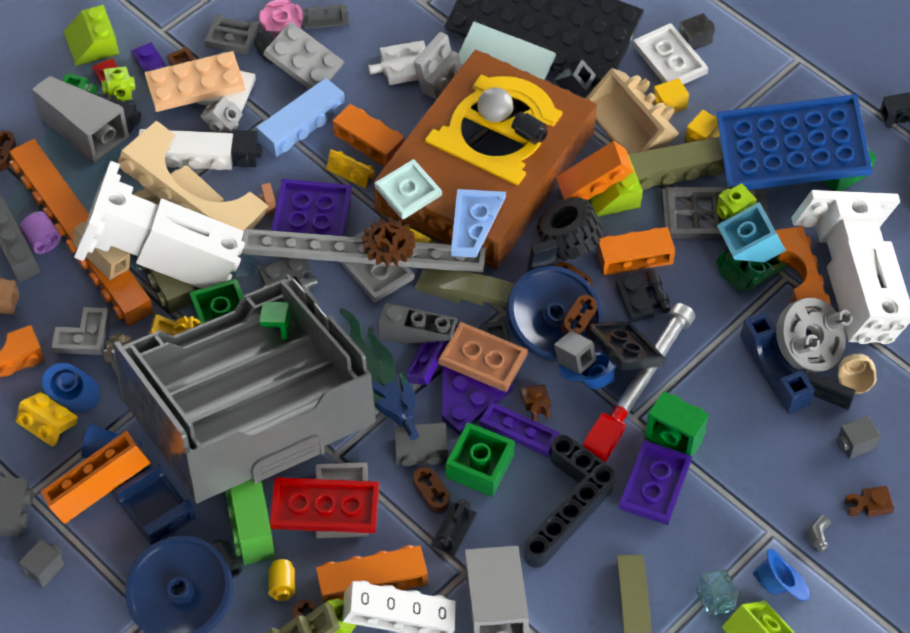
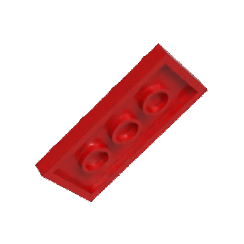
[270,477,380,534]

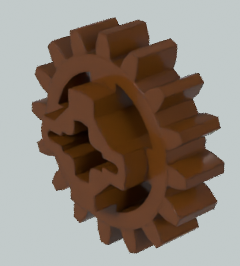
[362,218,416,267]

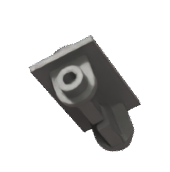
[303,3,349,29]

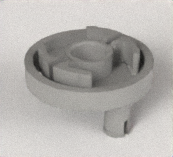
[776,298,853,373]

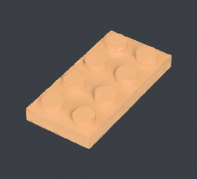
[144,51,245,112]

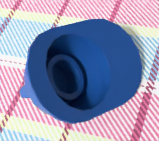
[558,352,616,389]
[42,363,100,412]
[753,549,810,601]

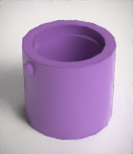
[19,212,61,254]

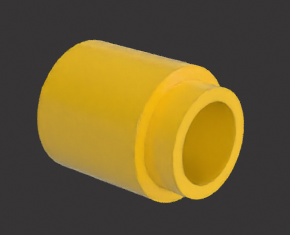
[268,559,295,601]

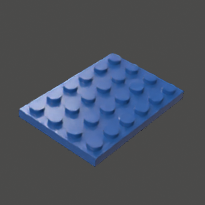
[717,94,872,190]

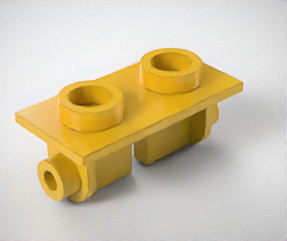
[326,149,376,189]

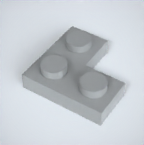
[51,307,109,355]

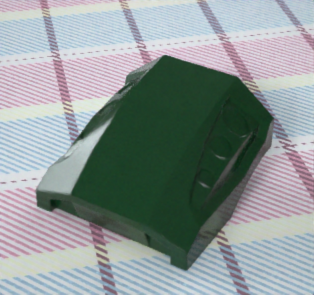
[716,249,787,291]

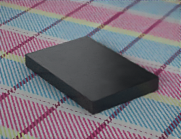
[586,321,666,370]

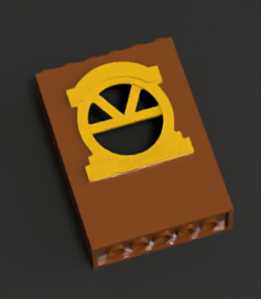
[373,49,597,270]

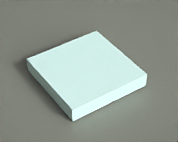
[374,159,442,220]

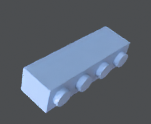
[256,78,345,157]

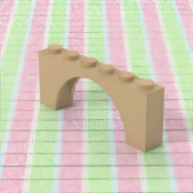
[117,121,268,239]
[73,165,224,280]

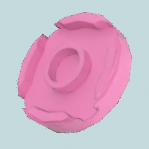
[259,0,303,37]

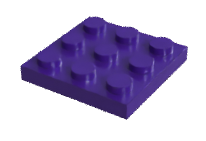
[271,179,352,236]

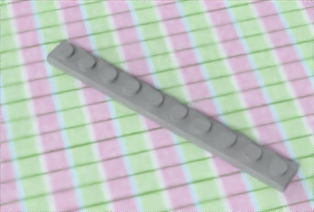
[242,229,486,273]

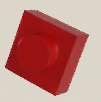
[92,58,118,87]

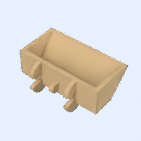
[586,68,679,154]

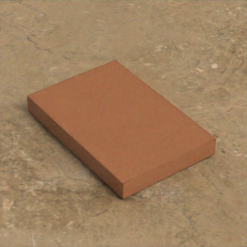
[438,321,528,392]

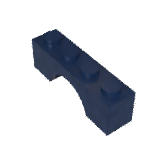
[740,312,815,414]

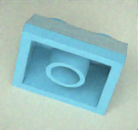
[717,202,786,262]

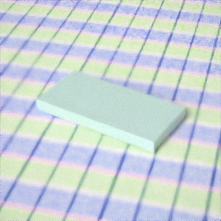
[459,22,556,80]

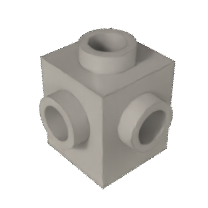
[200,96,243,133]

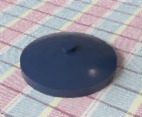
[506,266,603,362]
[125,536,233,633]

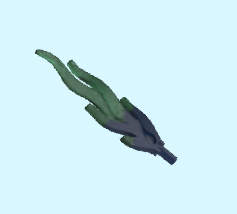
[340,308,419,440]

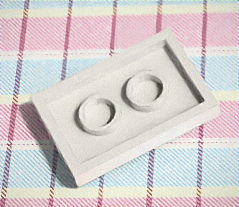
[633,23,708,85]

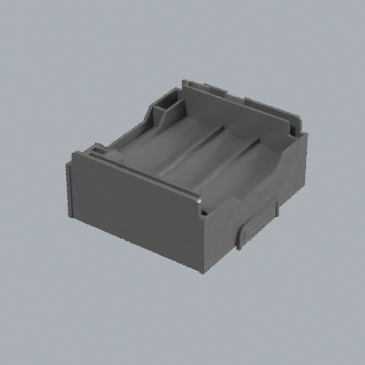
[111,274,379,504]

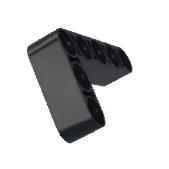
[524,435,615,568]

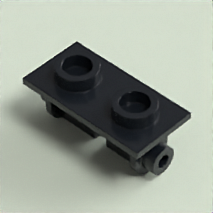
[431,499,477,556]

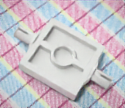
[368,40,426,85]

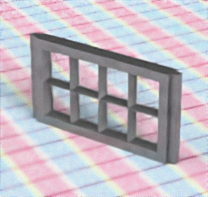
[662,187,769,239]

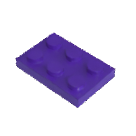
[619,441,693,525]

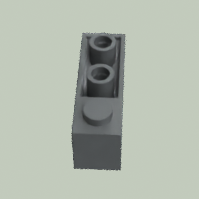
[379,303,457,344]

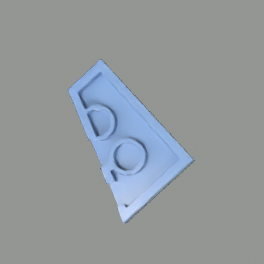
[451,189,506,257]

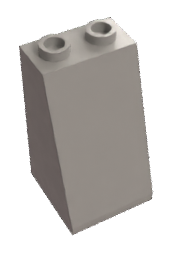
[32,76,129,164]
[465,546,529,633]

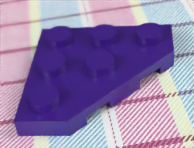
[442,366,513,436]

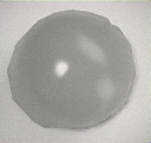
[478,87,513,123]

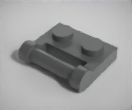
[204,14,260,55]

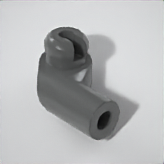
[807,515,831,552]

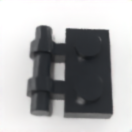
[615,269,671,323]

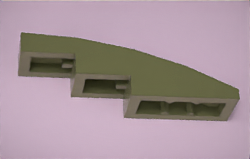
[415,268,515,308]
[617,555,652,633]
[266,603,340,633]

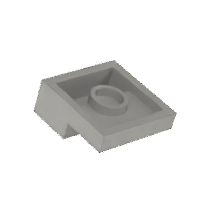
[413,32,462,99]

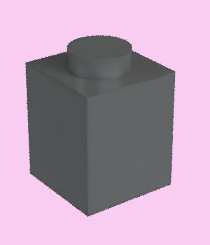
[554,331,597,374]
[837,415,881,459]
[19,540,65,588]

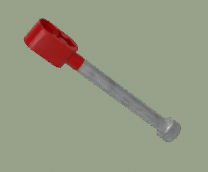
[582,303,695,462]

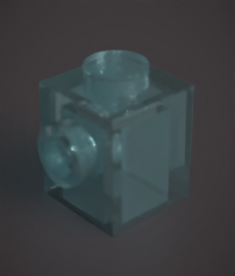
[696,569,739,615]

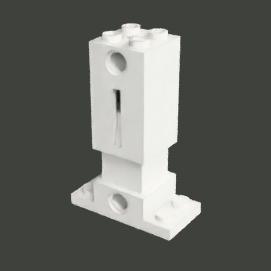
[74,161,245,289]
[791,190,910,344]

